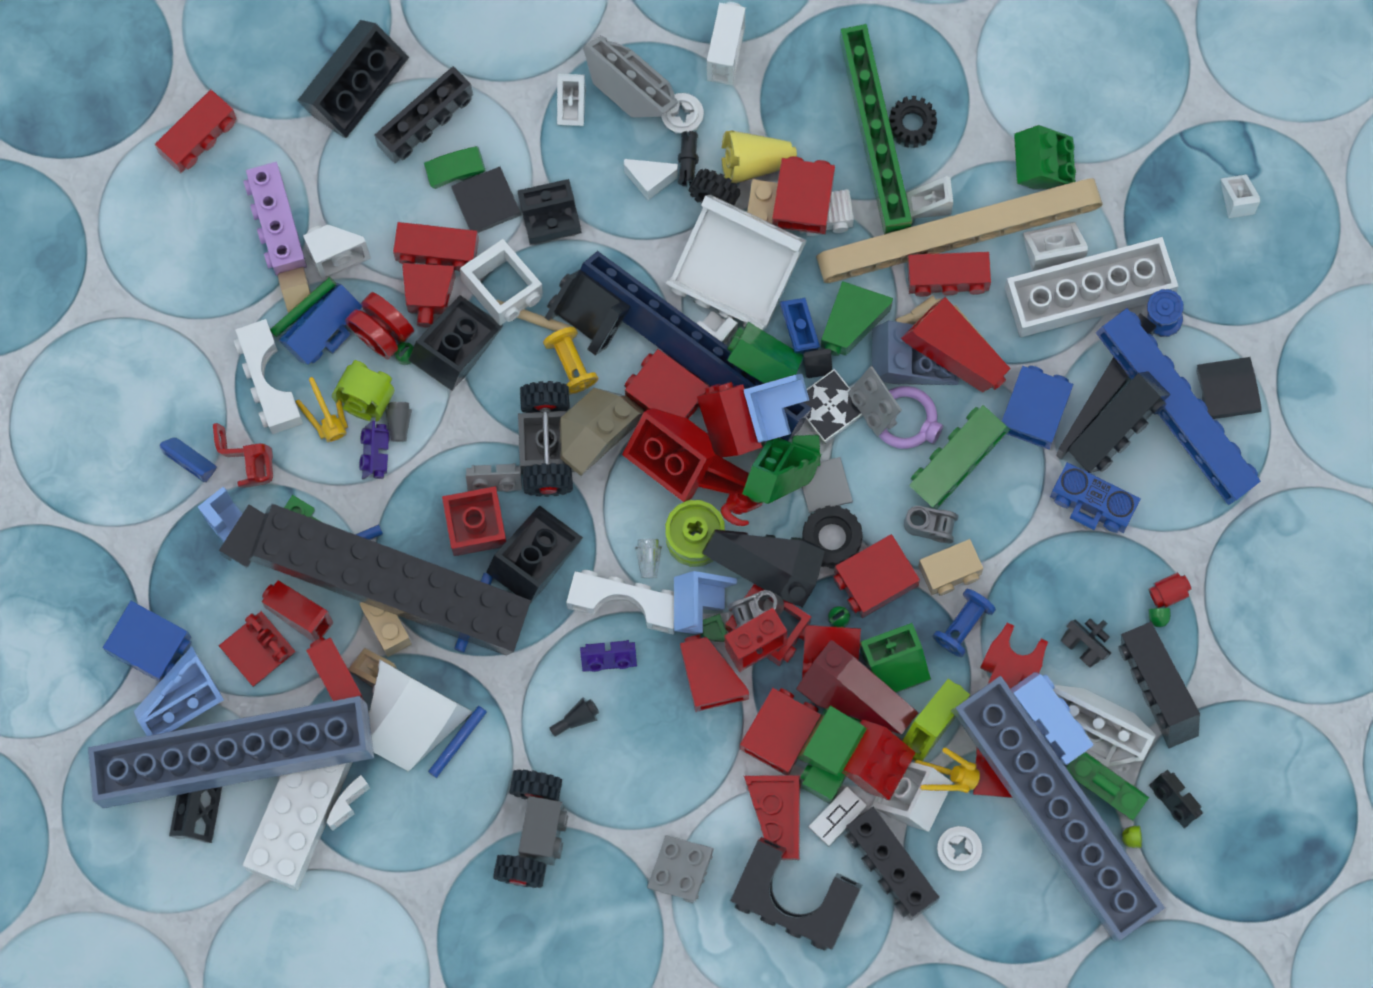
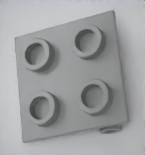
[848,366,902,437]
[647,835,714,903]

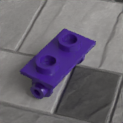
[359,420,389,479]
[580,640,637,672]

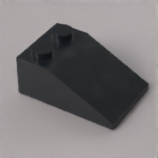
[408,295,503,391]
[486,505,583,604]

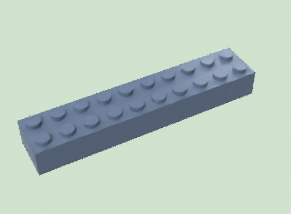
[951,676,1165,941]
[88,696,374,809]

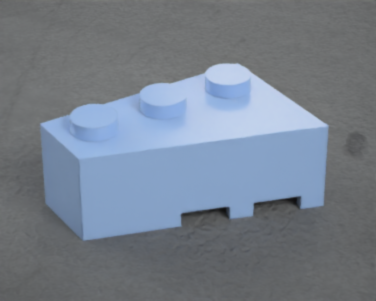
[134,646,224,736]
[1011,672,1094,765]

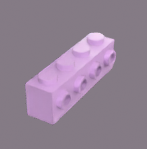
[244,162,307,276]

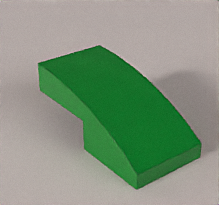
[424,146,486,189]

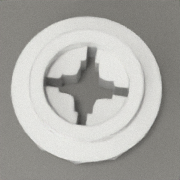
[661,93,704,134]
[937,826,982,872]

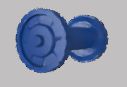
[1147,289,1184,337]
[932,588,996,657]

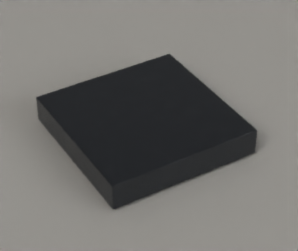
[451,166,521,233]

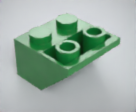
[1014,125,1076,190]
[859,623,931,693]

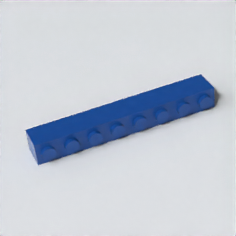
[1095,308,1261,505]

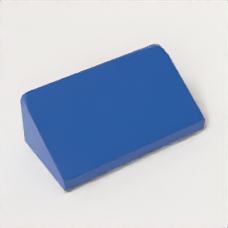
[780,298,820,354]
[159,437,217,482]

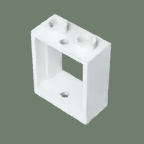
[707,2,746,85]
[460,239,543,325]

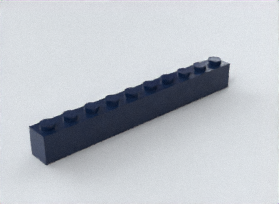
[580,251,812,441]

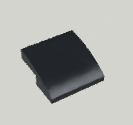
[517,179,582,245]
[1196,357,1262,419]

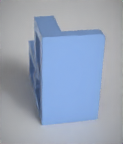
[744,374,809,443]
[198,487,242,542]
[674,571,737,634]

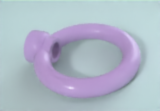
[879,386,943,449]

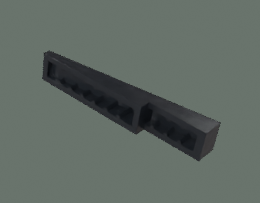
[1056,313,1157,460]

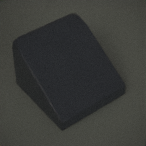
[803,348,833,378]

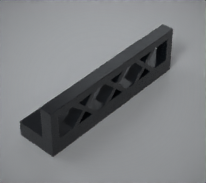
[169,787,222,843]

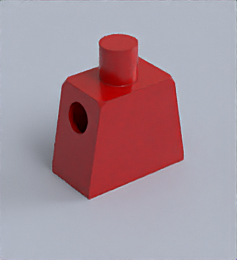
[402,263,456,328]

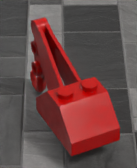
[622,408,763,526]

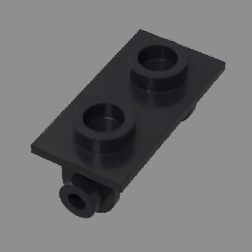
[1149,770,1203,829]

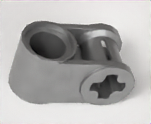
[904,506,959,543]
[727,590,784,629]

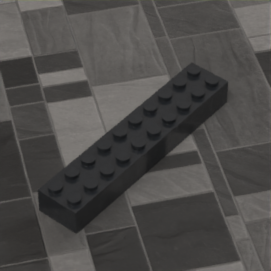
[249,504,531,656]

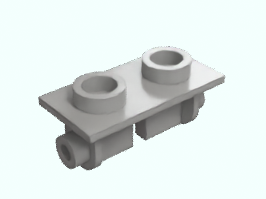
[466,463,522,492]

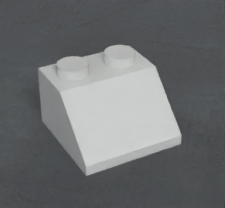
[303,225,371,280]
[871,762,953,832]

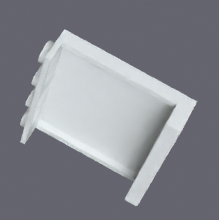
[666,194,807,330]

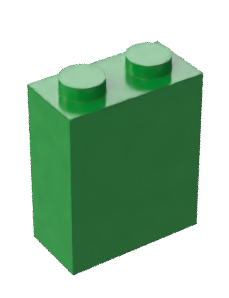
[727,322,803,383]

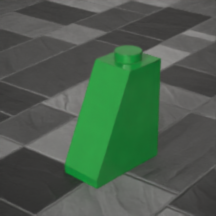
[821,281,893,356]

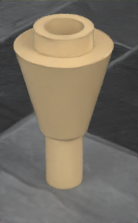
[895,295,941,324]

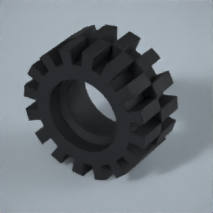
[889,96,937,148]
[688,169,741,206]

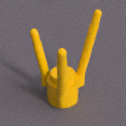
[296,377,348,442]
[915,747,980,793]

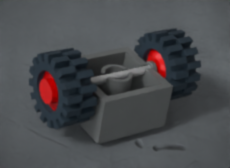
[518,381,575,497]
[493,769,568,888]

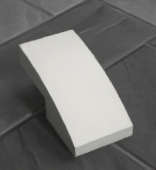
[326,775,370,831]

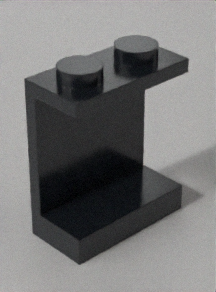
[545,269,631,356]

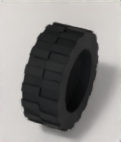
[802,505,863,569]

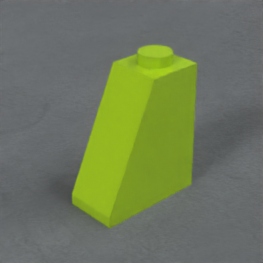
[902,678,971,761]

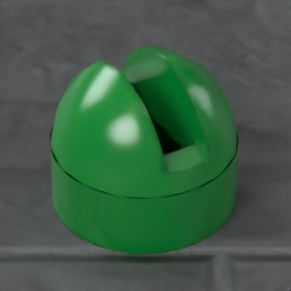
[394,342,414,365]
[828,606,850,627]
[1148,608,1171,628]

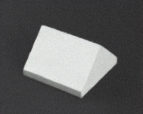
[1023,223,1088,272]

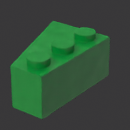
[742,438,822,504]

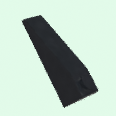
[702,529,825,608]

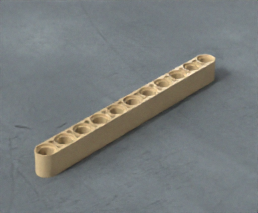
[816,178,1103,283]

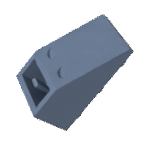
[872,320,958,385]

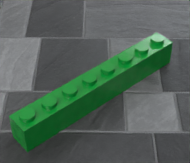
[840,24,912,234]

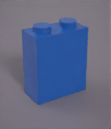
[1002,365,1074,450]
[102,601,192,682]

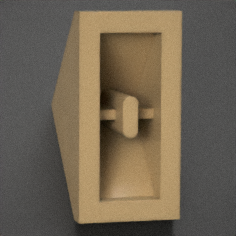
[278,267,311,324]
[348,648,397,688]

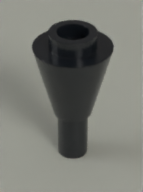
[549,697,599,737]

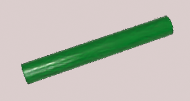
[270,277,337,337]

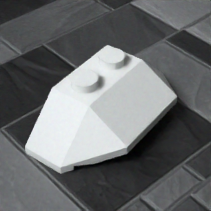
[1053,685,1156,767]

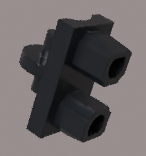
[1061,618,1111,667]

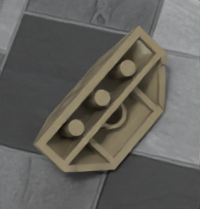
[560,388,645,476]

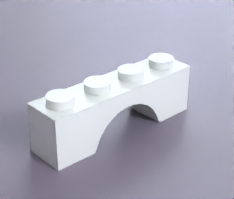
[234,319,303,435]
[566,570,675,635]

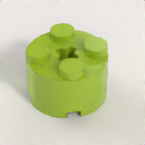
[331,360,395,422]

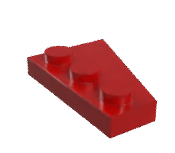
[744,775,800,860]

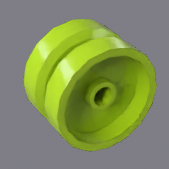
[665,500,725,567]

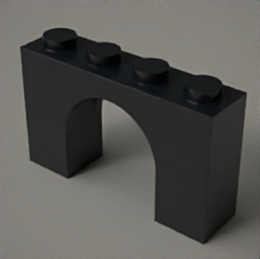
[730,837,863,951]

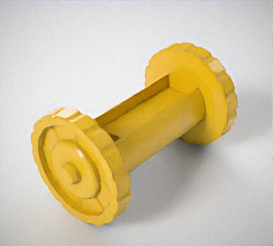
[543,327,599,394]

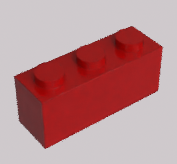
[155,89,237,173]
[393,222,479,271]
[907,252,991,297]

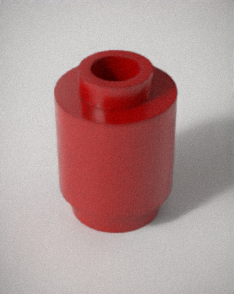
[1148,572,1192,608]

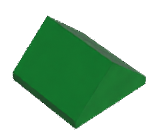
[797,706,867,777]

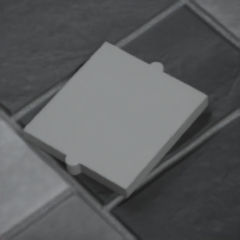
[802,457,853,513]

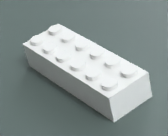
[1005,237,1179,338]
[242,762,352,891]

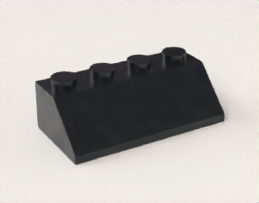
[297,20,409,138]

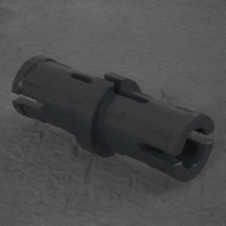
[678,131,699,186]

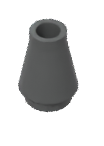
[385,402,412,442]

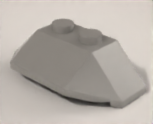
[583,35,678,117]

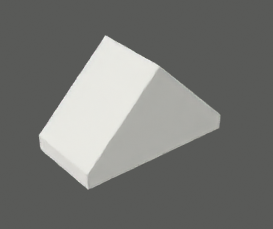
[557,74,586,126]
[624,159,678,200]
[1221,175,1260,219]
[907,176,953,219]

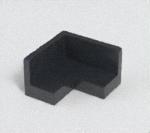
[219,504,265,567]

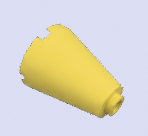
[721,130,797,183]

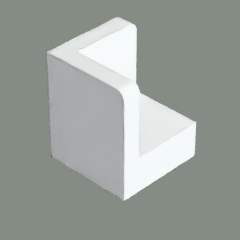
[697,311,738,345]

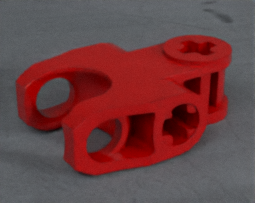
[980,622,1048,689]

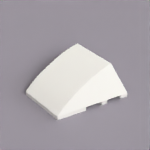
[368,659,473,771]

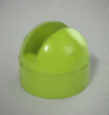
[1122,825,1142,848]

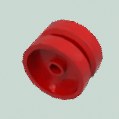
[345,292,415,360]

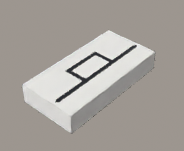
[808,787,867,847]

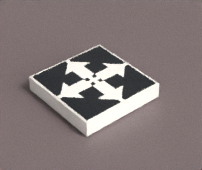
[804,369,863,444]

